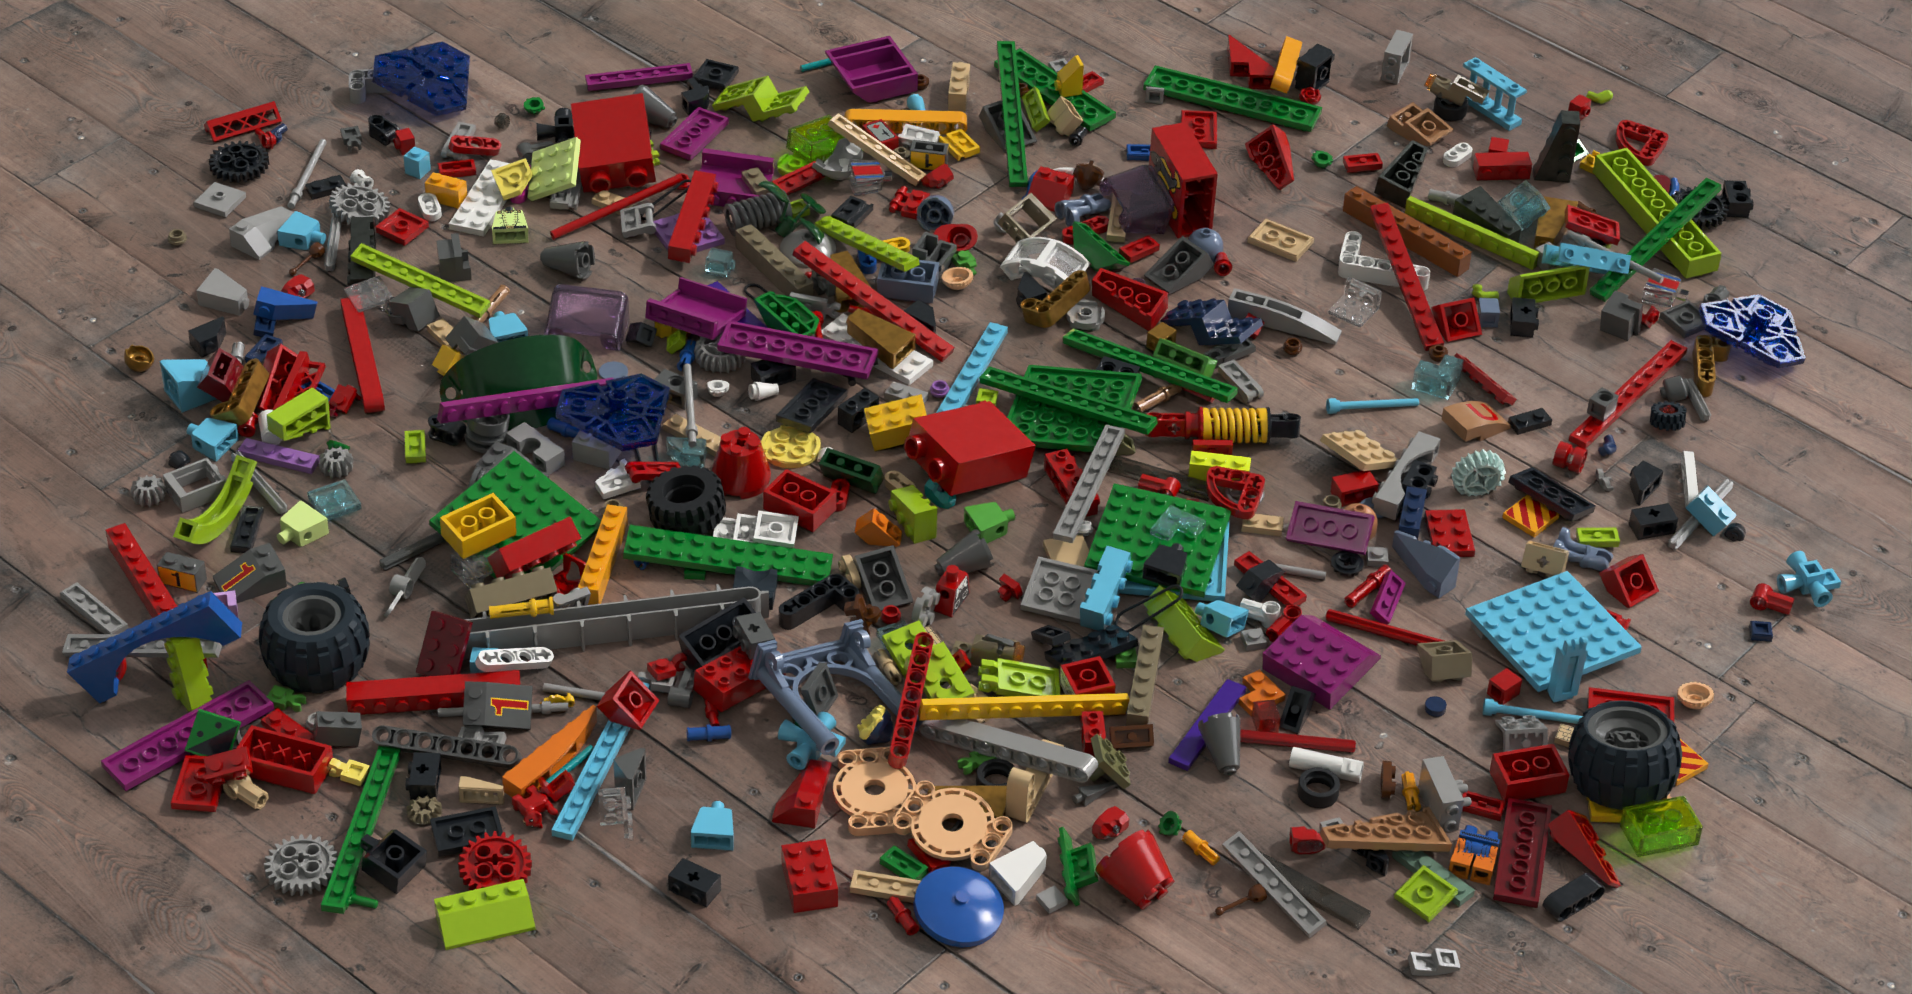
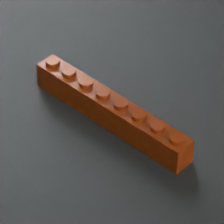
[1343,186,1472,277]

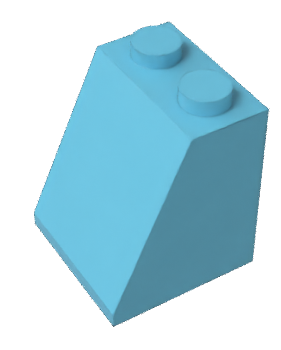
[160,359,216,412]

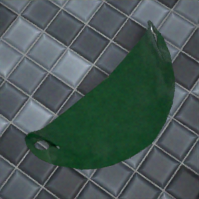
[439,335,597,431]

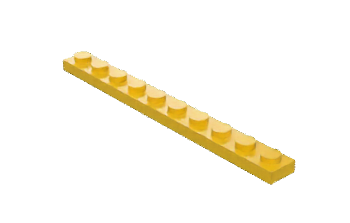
[918,693,1130,720]

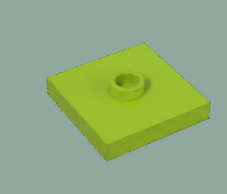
[1394,865,1458,923]

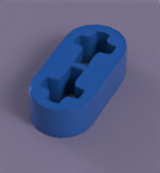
[857,250,877,274]

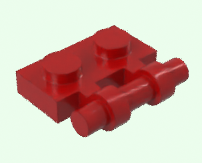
[889,186,930,220]

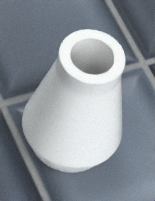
[748,382,779,401]

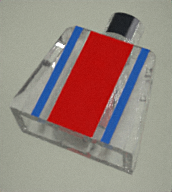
[847,159,892,196]
[1641,268,1689,308]

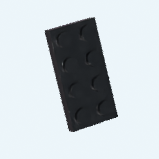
[776,378,848,434]
[1508,467,1596,522]
[1044,625,1138,669]

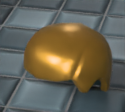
[124,345,154,372]

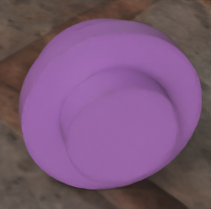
[930,380,949,398]

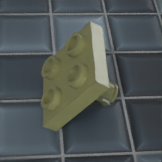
[1090,734,1131,789]

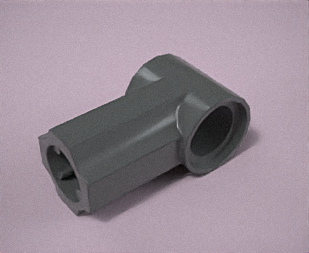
[516,141,553,165]
[1701,285,1730,318]
[668,668,695,709]

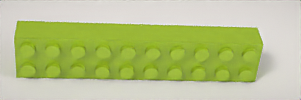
[1593,148,1722,279]

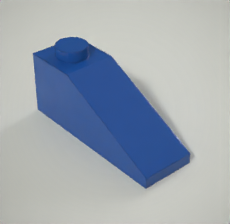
[253,286,318,320]

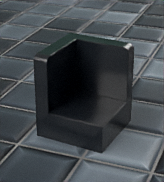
[625,322,657,347]

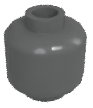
[1659,375,1690,403]

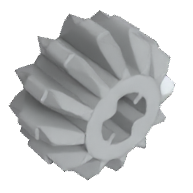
[319,446,353,479]
[130,474,166,507]

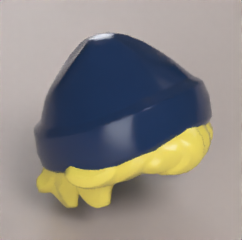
[857,705,893,745]

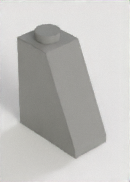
[196,268,250,316]

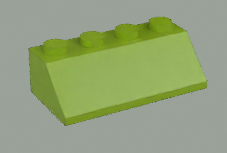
[1507,265,1590,303]
[1143,585,1225,662]
[434,879,535,950]

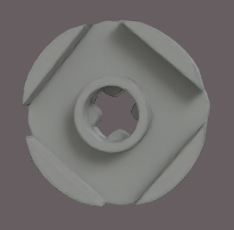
[1067,300,1105,331]
[911,586,940,627]

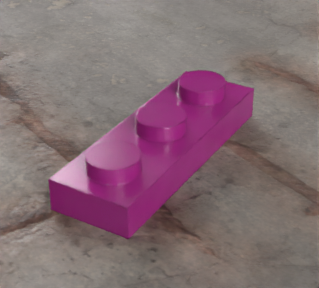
[1370,570,1406,625]

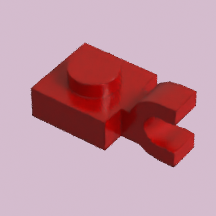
[647,652,687,681]

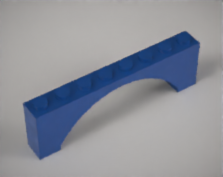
[67,591,242,704]

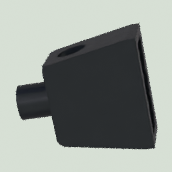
[1142,543,1188,590]

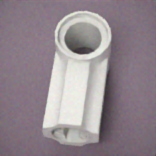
[1240,598,1280,629]

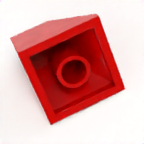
[1431,297,1482,342]
[596,670,659,730]

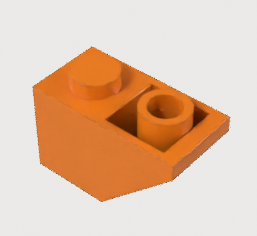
[854,508,902,547]

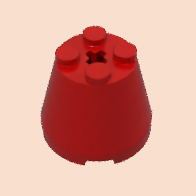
[711,427,771,499]
[1095,829,1175,910]

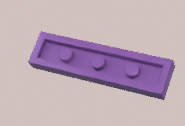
[237,438,320,474]

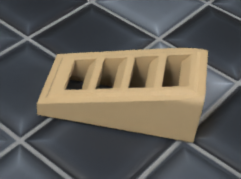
[459,776,504,804]

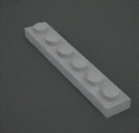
[1222,831,1327,938]

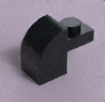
[681,78,709,116]

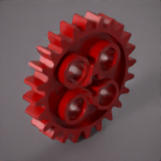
[458,831,532,891]

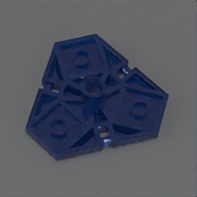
[372,42,470,116]
[1698,294,1806,368]
[556,373,670,451]

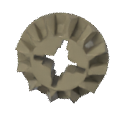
[406,795,442,825]

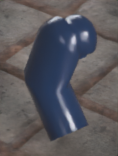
[270,123,288,143]
[1598,435,1617,457]

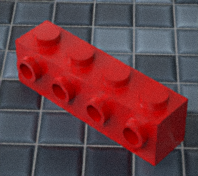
[1044,449,1100,517]

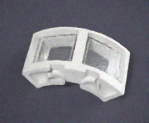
[1000,237,1090,289]

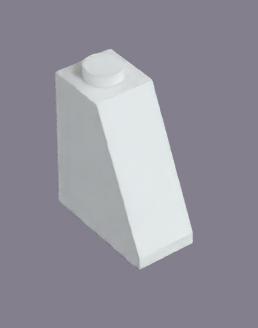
[989,841,1047,906]

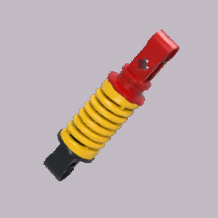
[1146,407,1301,444]

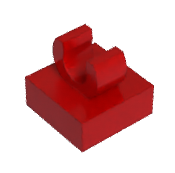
[997,573,1023,602]

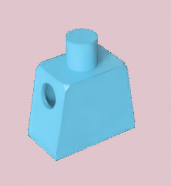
[277,211,326,250]
[489,311,528,342]
[187,418,239,462]
[1195,600,1249,637]
[691,801,734,851]

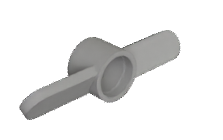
[384,557,426,617]

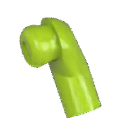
[1586,90,1613,104]
[1471,284,1499,300]

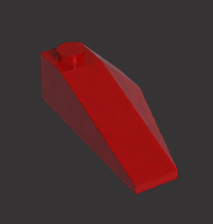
[1245,124,1294,190]
[772,759,832,828]

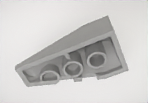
[229,206,294,260]

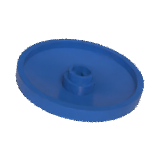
[913,867,1004,947]

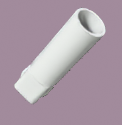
[1289,747,1364,783]

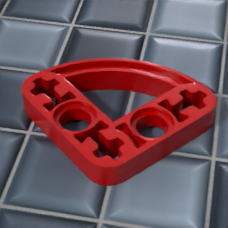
[1615,120,1669,166]
[1206,466,1265,519]

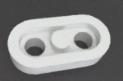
[1443,142,1473,167]
[418,193,442,222]

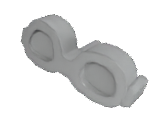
[1595,468,1614,491]

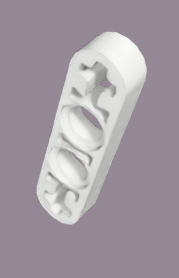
[1681,451,1698,507]
[475,647,554,672]

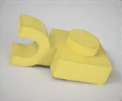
[329,758,370,787]

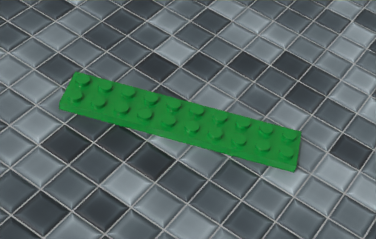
[1143,65,1322,132]
[623,525,833,586]

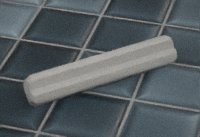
[1686,378,1711,421]

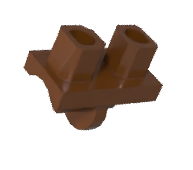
[844,594,881,635]

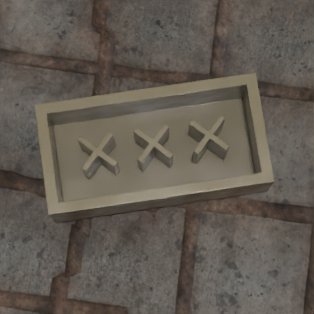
[465,566,557,619]

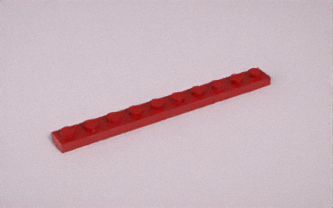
[1370,203,1444,351]
[792,241,955,362]
[1569,340,1688,449]

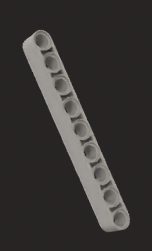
[919,719,1098,783]

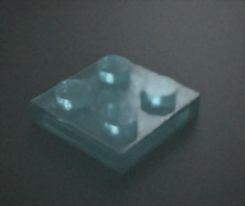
[307,479,362,521]

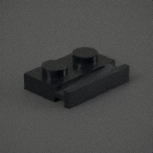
[831,196,873,228]

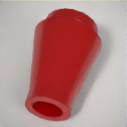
[1214,252,1232,276]

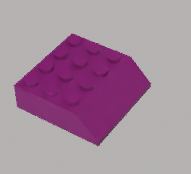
[825,36,918,103]
[1262,615,1381,710]

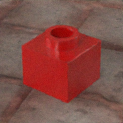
[1568,94,1591,120]
[393,128,415,155]

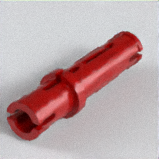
[1344,564,1391,608]

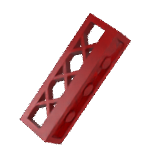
[204,101,282,143]
[273,351,326,410]

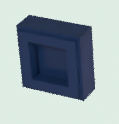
[1749,621,1773,642]

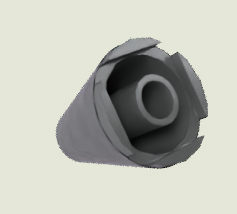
[632,85,678,128]
[540,241,595,279]
[934,529,994,576]
[1198,713,1241,776]

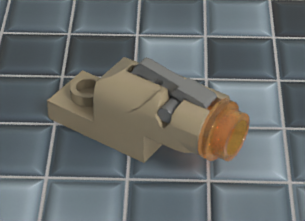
[1424,73,1489,106]
[951,634,1025,666]

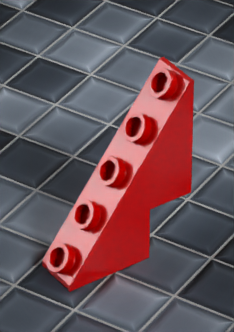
[1227,35,1275,90]

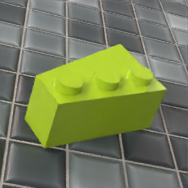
[267,388,331,441]
[888,485,937,544]

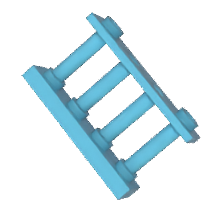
[1463,57,1527,131]
[1542,243,1631,275]

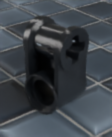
[368,115,400,146]
[428,414,467,446]

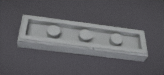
[60,582,128,634]

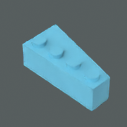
[1080,546,1133,631]

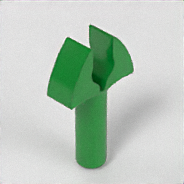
[346,886,378,910]

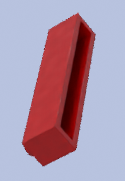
[668,170,719,263]

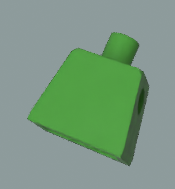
[964,502,1015,543]

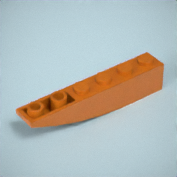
[502,705,597,799]

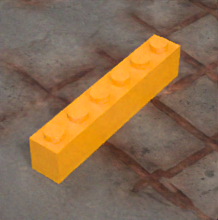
[578,504,628,605]

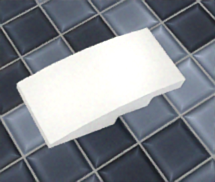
[713,510,799,548]

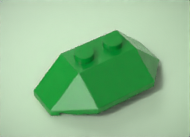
[1072,221,1130,272]
[754,291,819,336]

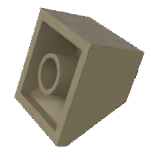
[1417,640,1472,682]

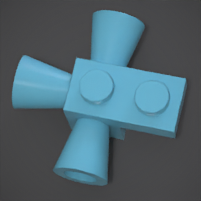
[1777,551,1841,607]
[778,712,846,770]

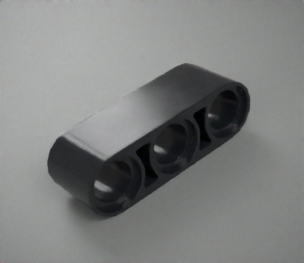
[1542,873,1605,922]

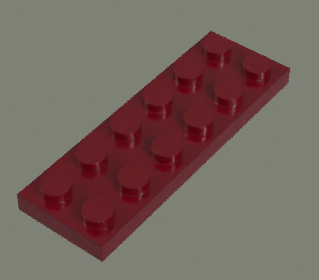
[1493,798,1552,908]

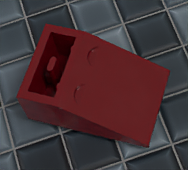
[197,348,244,402]

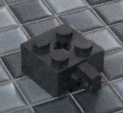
[1295,43,1335,90]
[360,829,427,894]

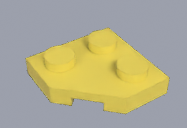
[491,158,533,200]

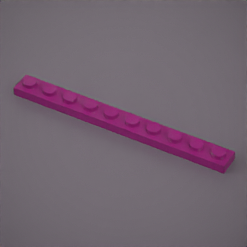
[437,378,617,424]

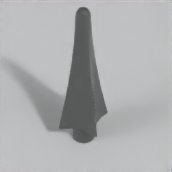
[1072,781,1119,807]

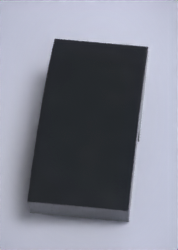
[1352,849,1389,876]

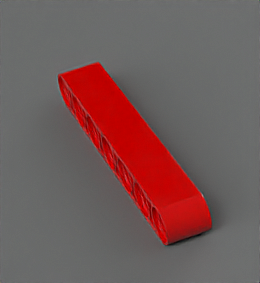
[888,632,934,769]

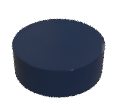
[1424,696,1447,717]

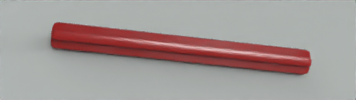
[1326,609,1445,645]
[1241,729,1356,753]

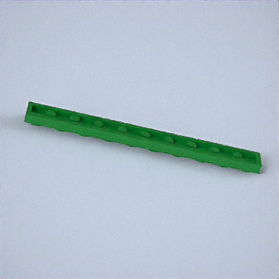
[996,41,1028,187]
[1590,178,1722,302]
[1063,328,1238,403]
[979,366,1158,435]
[321,746,401,914]

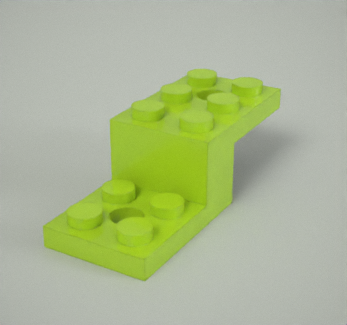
[712,76,809,122]
[881,620,975,699]

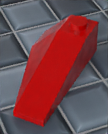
[258,344,310,411]
[1547,810,1621,888]

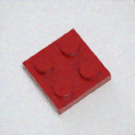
[375,208,429,246]

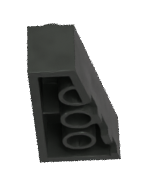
[1533,110,1580,183]
[1374,140,1428,208]
[1453,186,1521,243]
[347,216,376,294]

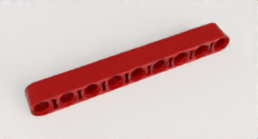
[340,296,385,414]

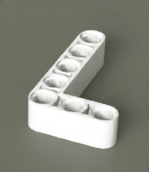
[1338,231,1430,291]

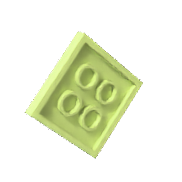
[527,137,581,201]

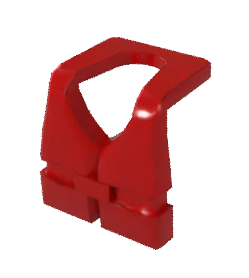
[553,553,586,595]

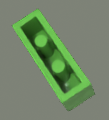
[1153,338,1218,378]

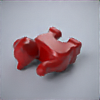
[512,785,558,829]

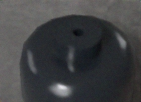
[168,450,191,469]
[1724,523,1746,541]

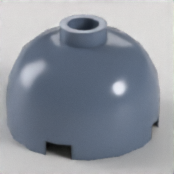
[917,195,954,232]
[1188,228,1223,262]

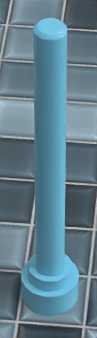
[1326,398,1419,414]
[1482,698,1583,724]

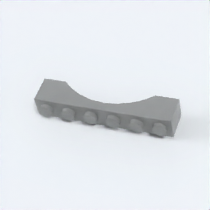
[1372,431,1441,520]

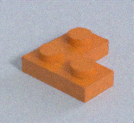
[1238,669,1286,717]

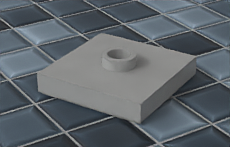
[194,182,246,217]

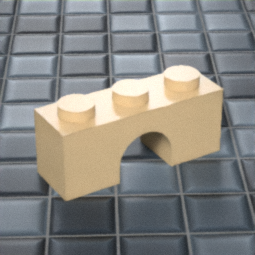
[948,62,970,112]

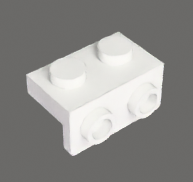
[898,124,940,149]

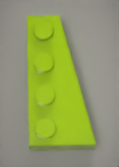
[164,637,214,712]

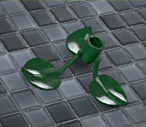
[758,181,826,245]

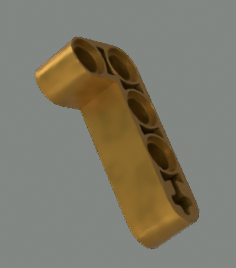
[1020,270,1091,328]
[1692,335,1732,397]
[209,358,269,426]

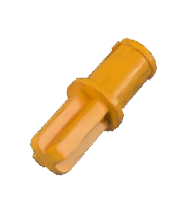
[1401,771,1421,812]
[1182,830,1220,866]

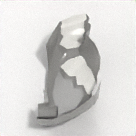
[812,138,864,180]

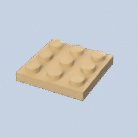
[1320,430,1398,471]

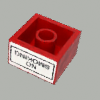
[1060,656,1116,695]

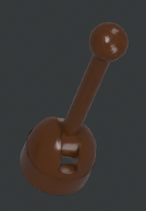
[289,242,326,276]
[1215,883,1267,916]

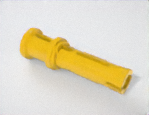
[489,597,554,619]

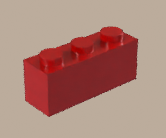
[1473,152,1532,181]

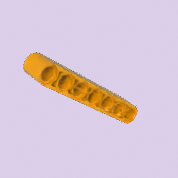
[1270,36,1302,94]
[844,109,967,135]

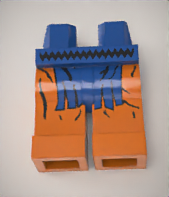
[1449,825,1500,886]

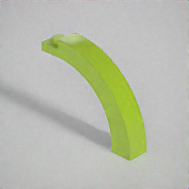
[173,455,257,544]

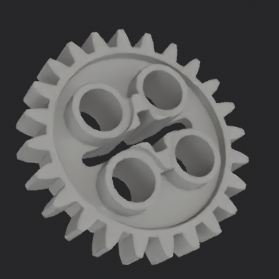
[329,182,390,225]
[264,834,338,896]

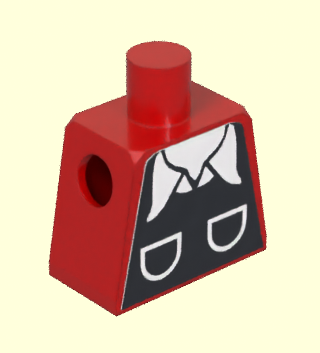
[934,565,970,618]

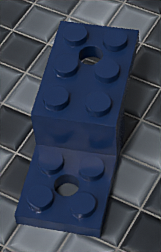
[1160,298,1263,345]

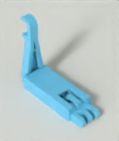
[1547,636,1588,703]

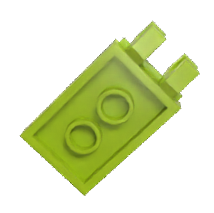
[978,658,1060,696]

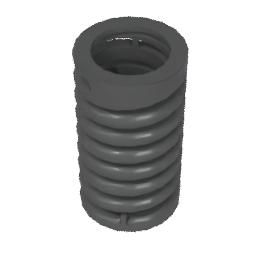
[724,190,792,236]

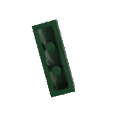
[818,447,885,494]

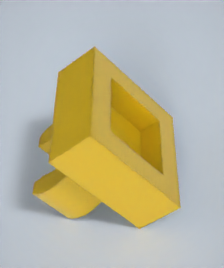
[1579,150,1600,175]

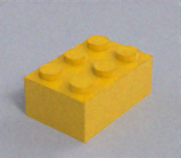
[864,394,927,451]
[440,493,516,559]

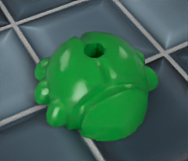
[524,97,545,114]
[1311,151,1333,168]
[326,440,350,451]
[1158,811,1182,836]

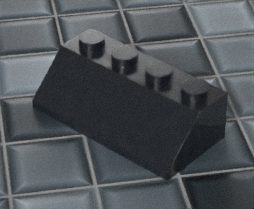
[678,597,756,672]

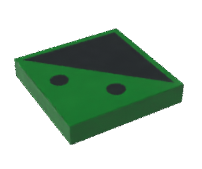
[184,709,241,756]

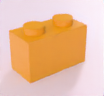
[425,172,467,209]

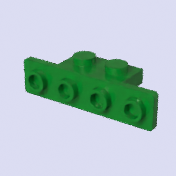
[1057,827,1099,906]

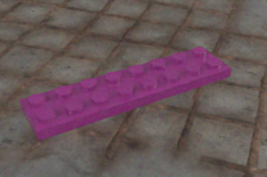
[717,321,878,379]
[101,680,274,791]

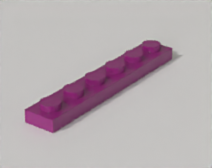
[585,63,693,91]

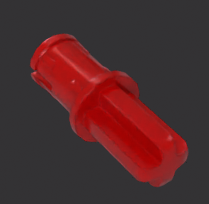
[887,896,920,936]

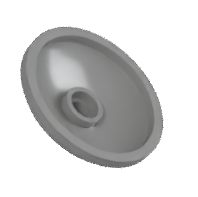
[780,229,836,268]

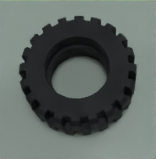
[646,465,726,535]

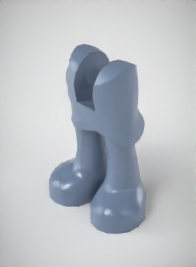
[1054,193,1111,227]
[1553,527,1613,571]

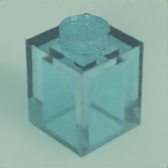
[706,247,735,277]

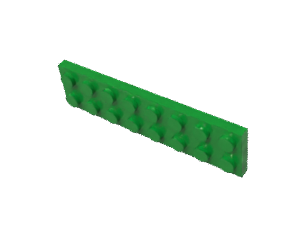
[994,48,1116,131]

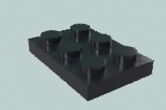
[430,806,503,857]

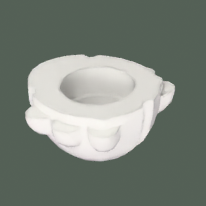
[707,380,729,397]

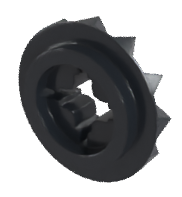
[1331,551,1364,577]

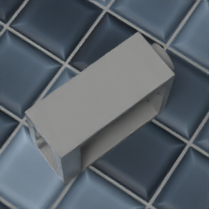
[1381,30,1413,85]
[163,458,227,513]

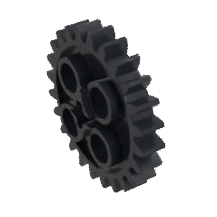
[209,140,270,183]
[1671,186,1729,230]

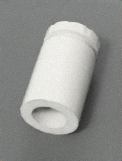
[258,410,282,445]

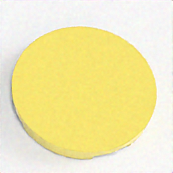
[761,424,821,468]

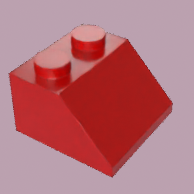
[1028,166,1074,212]
[1599,554,1659,608]

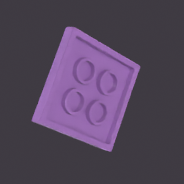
[654,213,725,252]

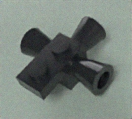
[536,108,575,144]

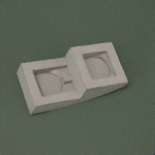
[458,726,507,753]
[1408,948,1461,976]

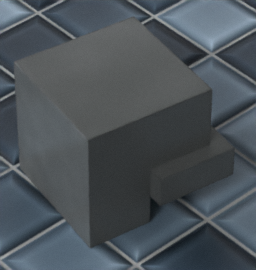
[912,232,957,280]
[436,233,472,282]
[388,287,440,331]
[1600,290,1643,341]
[445,316,498,355]

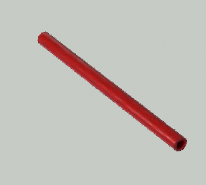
[550,174,683,240]

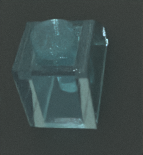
[666,437,707,468]

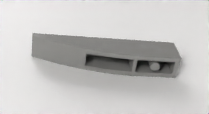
[1228,288,1342,345]

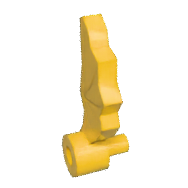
[539,693,575,707]

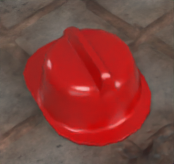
[934,224,978,253]

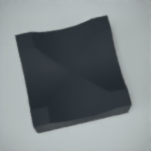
[733,566,777,610]

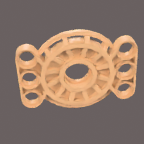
[833,747,916,836]
[893,781,1012,871]

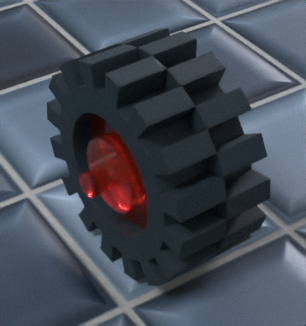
[1650,401,1687,431]

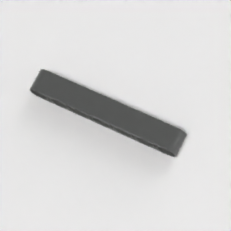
[372,725,522,769]

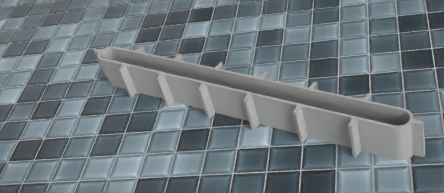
[463,584,769,660]

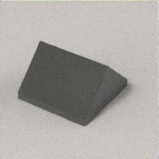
[613,748,647,810]

